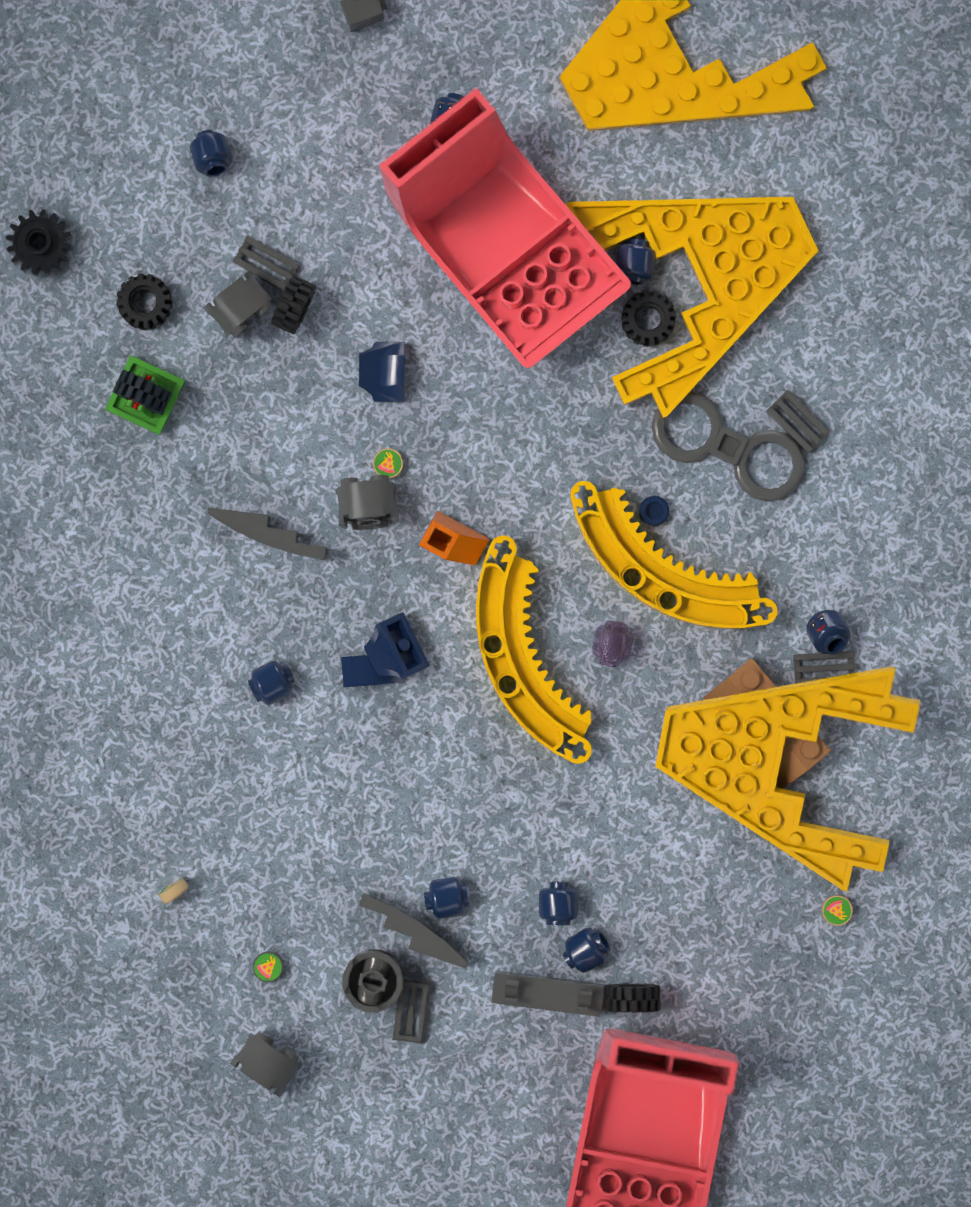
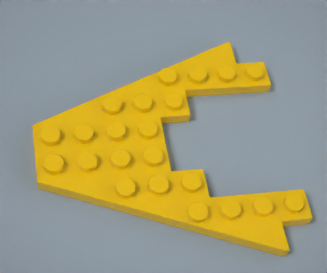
[559,0,827,131]
[565,197,818,419]
[655,666,920,891]

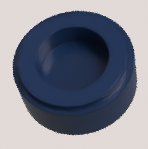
[639,496,669,526]

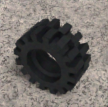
[116,273,173,330]
[271,275,316,334]
[621,290,676,347]
[605,983,660,1013]

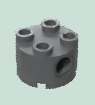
[203,270,273,337]
[336,475,399,530]
[342,949,404,1013]
[230,1031,300,1097]

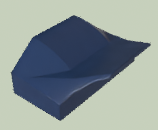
[359,342,405,403]
[364,612,430,679]

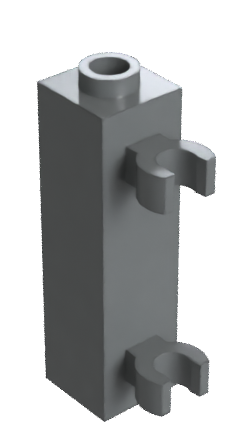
[491,970,605,1017]

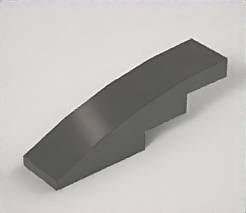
[208,507,327,560]
[359,893,468,969]

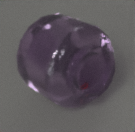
[592,620,634,667]

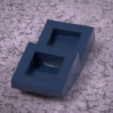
[341,655,405,688]

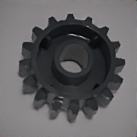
[6,209,73,277]

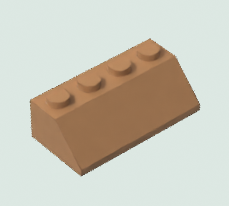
[703,658,831,789]

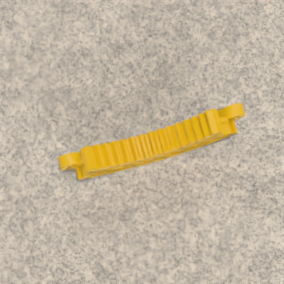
[570,481,777,629]
[476,535,592,764]

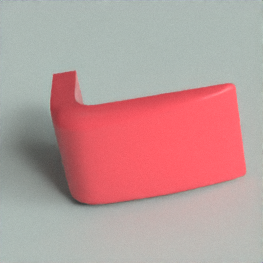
[379,88,631,368]
[566,1028,738,1207]

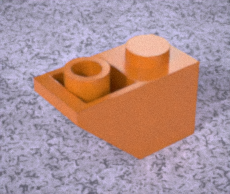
[419,510,490,565]

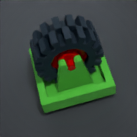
[105,355,186,436]

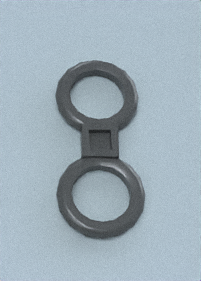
[652,392,805,502]

